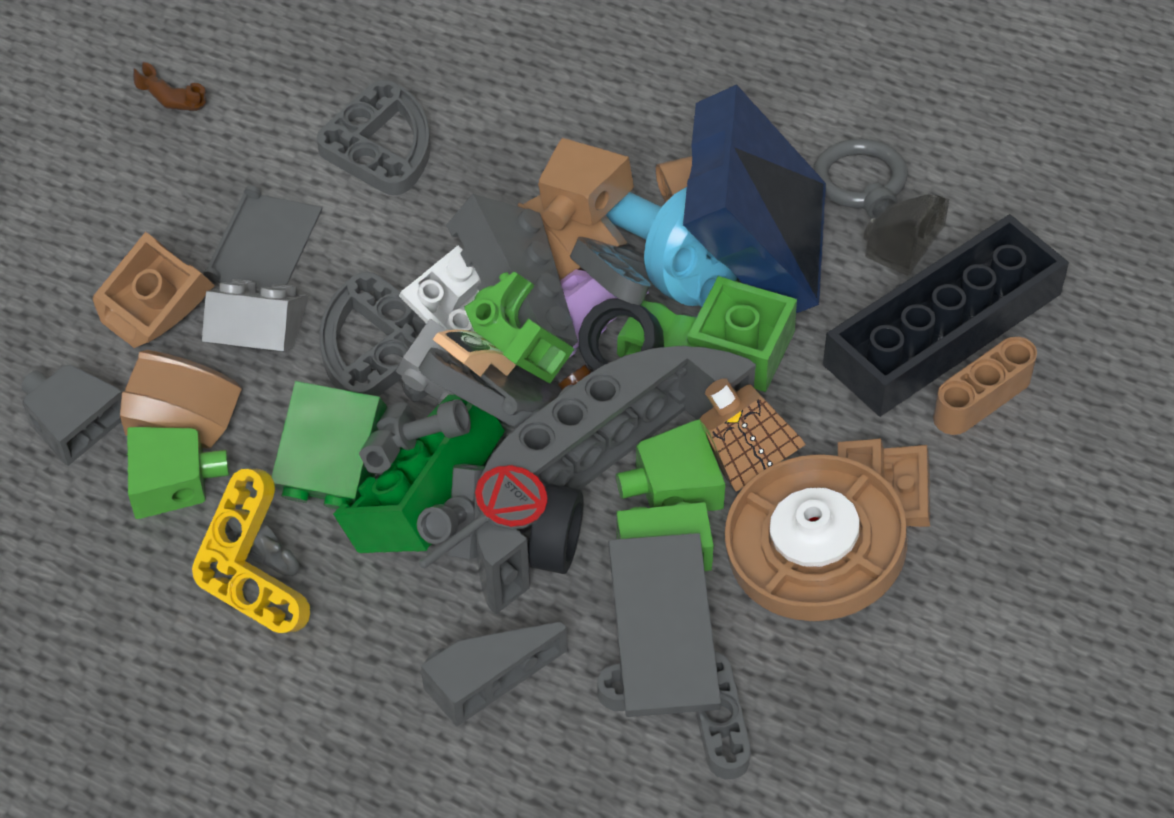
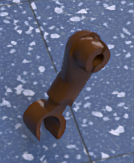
[133,62,206,111]

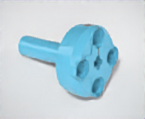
[606,187,737,307]

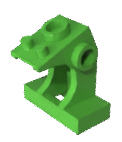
[464,271,575,384]

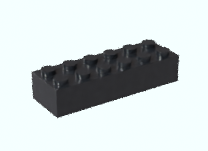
[823,214,1069,417]

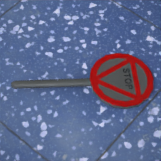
[419,465,548,568]

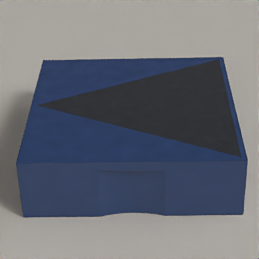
[683,84,826,314]

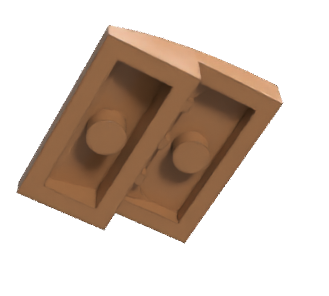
[838,438,930,527]

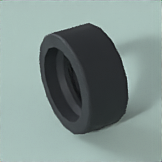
[578,298,664,371]
[528,484,584,574]

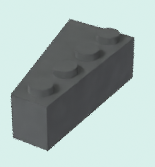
[446,194,578,347]

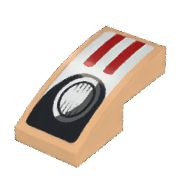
[432,329,516,377]

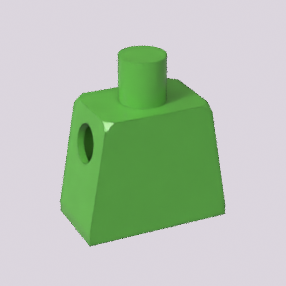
[616,420,725,511]
[127,427,230,519]

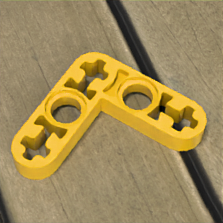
[192,469,310,633]

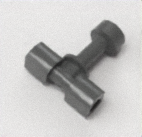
[359,399,470,473]
[417,464,485,559]

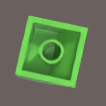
[687,276,797,392]

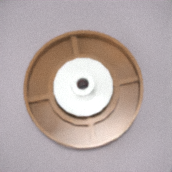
[725,455,908,621]

